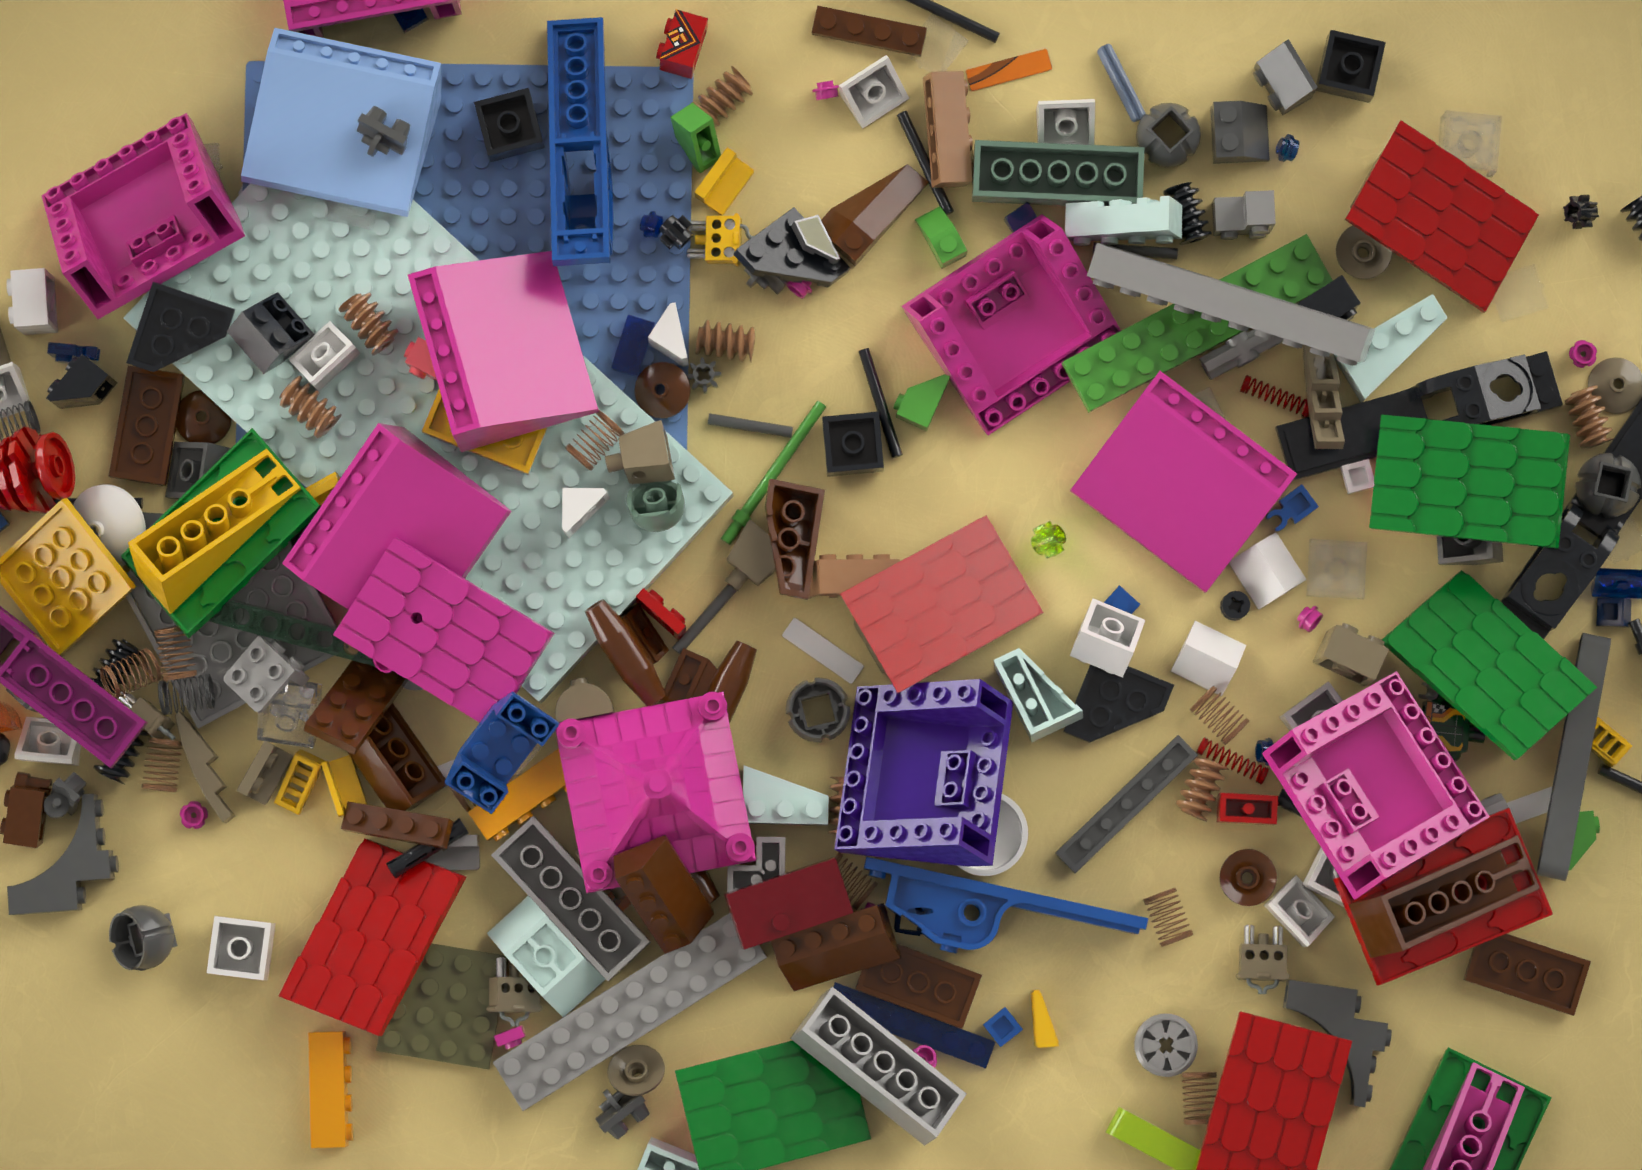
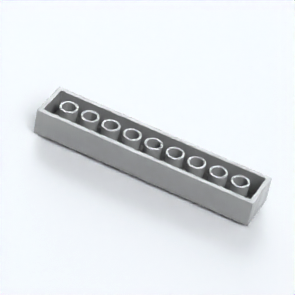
[1087,243,1375,366]
[493,913,767,1111]

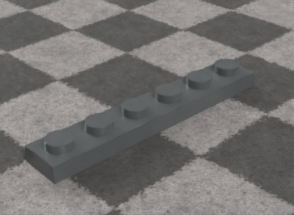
[1055,735,1198,873]

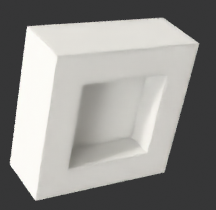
[1340,459,1374,494]

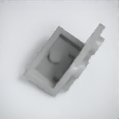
[223,635,310,713]

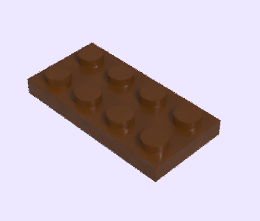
[109,365,185,486]
[304,651,408,755]
[1463,934,1591,1016]
[855,944,982,1029]

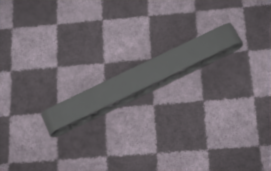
[1536,633,1611,881]

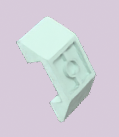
[487,896,606,1017]

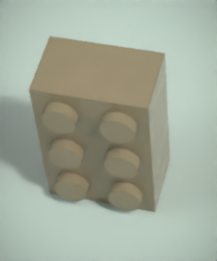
[1313,623,1389,686]

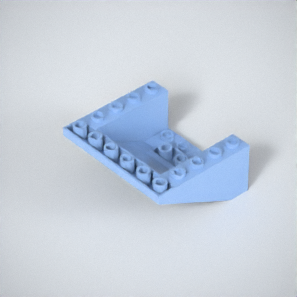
[241,28,441,217]

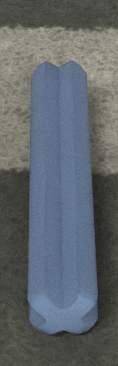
[1097,44,1146,122]

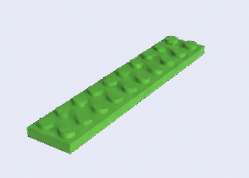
[1061,234,1333,413]

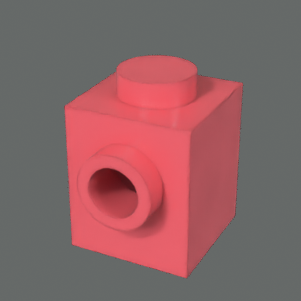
[404,337,437,381]

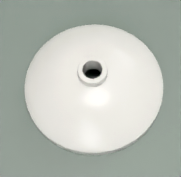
[73,484,146,567]
[957,794,1028,876]

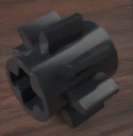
[1563,194,1599,229]
[659,215,694,250]

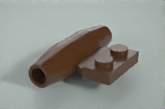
[585,599,669,706]
[661,640,757,724]

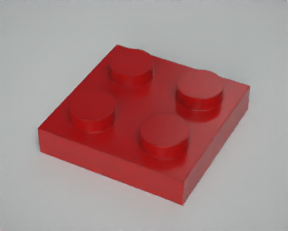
[636,588,686,640]

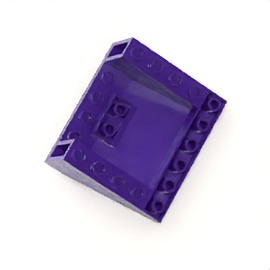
[834,679,1013,867]

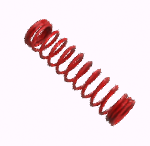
[1240,375,1309,418]
[1196,737,1269,785]

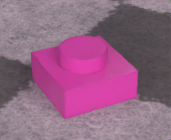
[494,1025,526,1049]

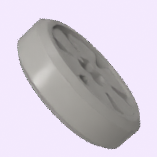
[1134,1013,1198,1077]

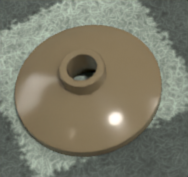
[1336,225,1392,279]
[1588,357,1642,414]
[608,1045,665,1096]

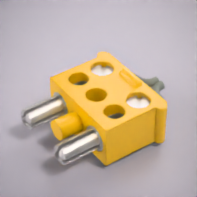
[687,213,754,267]

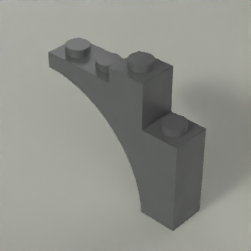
[7,794,119,915]
[1283,980,1392,1107]

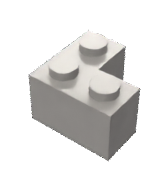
[1212,190,1276,240]
[727,837,786,893]

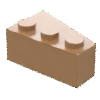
[809,554,900,599]

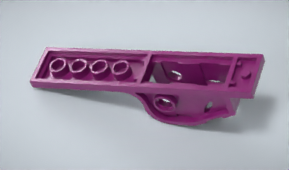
[0,606,148,768]

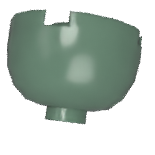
[626,480,685,532]

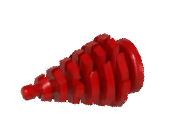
[0,426,76,514]

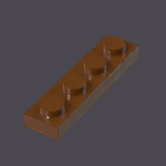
[812,5,927,57]
[341,801,454,849]

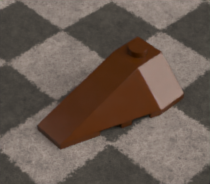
[821,164,929,266]
[765,479,825,600]

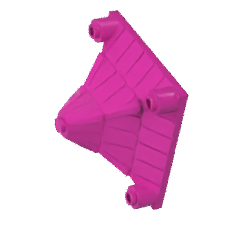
[555,692,756,894]

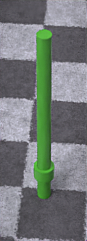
[721,401,826,545]

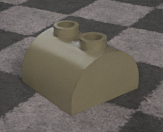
[555,678,615,723]

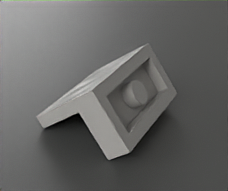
[425,835,480,870]

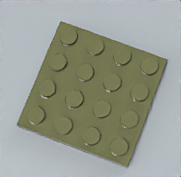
[376,943,508,1069]

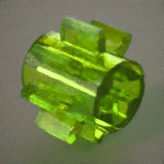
[1031,521,1066,559]

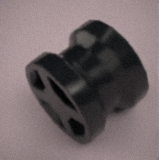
[1220,591,1250,621]

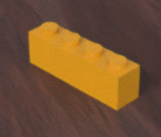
[468,748,567,842]
[308,1031,353,1148]

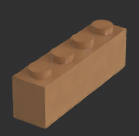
[923,71,974,188]

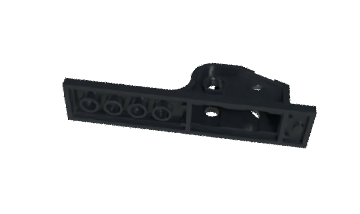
[1275,351,1563,481]
[1500,398,1642,639]

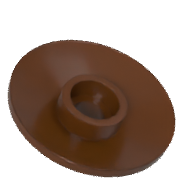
[635,362,691,419]
[176,390,232,444]
[1219,849,1277,906]

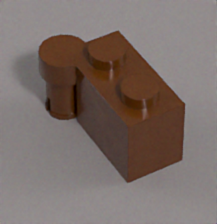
[0,772,52,848]

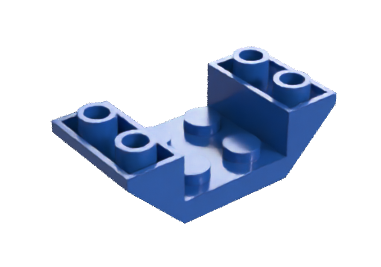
[445,691,560,814]

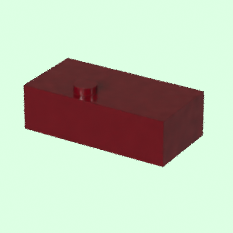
[724,857,854,950]

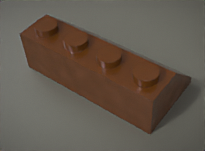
[348,703,447,812]
[613,835,714,954]
[771,903,901,991]

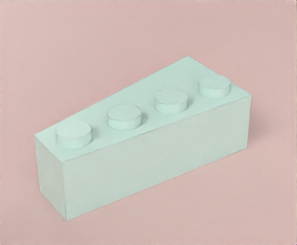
[1065,196,1182,246]
[1334,294,1447,403]

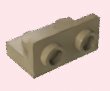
[237,741,293,805]

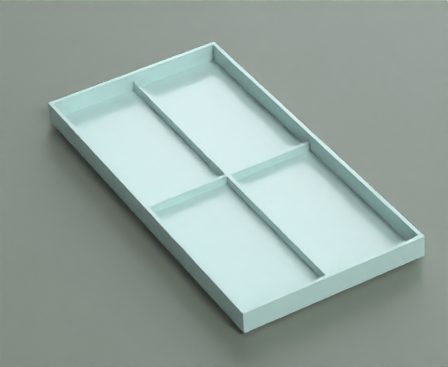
[124,184,734,704]

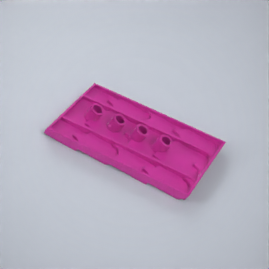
[333,538,555,723]

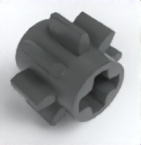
[687,357,722,394]

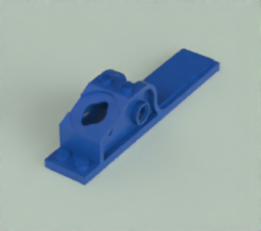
[547,17,614,266]
[864,857,1148,954]

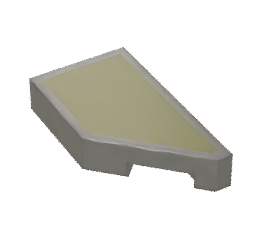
[791,215,840,264]

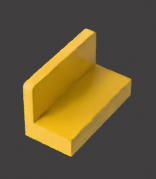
[694,147,754,215]
[321,755,368,818]

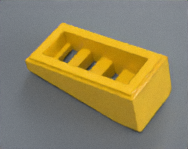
[1591,716,1632,767]
[274,749,325,815]
[1031,990,1059,1048]

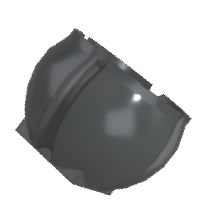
[1136,103,1201,167]
[1575,453,1642,518]
[786,677,851,743]
[109,905,178,971]

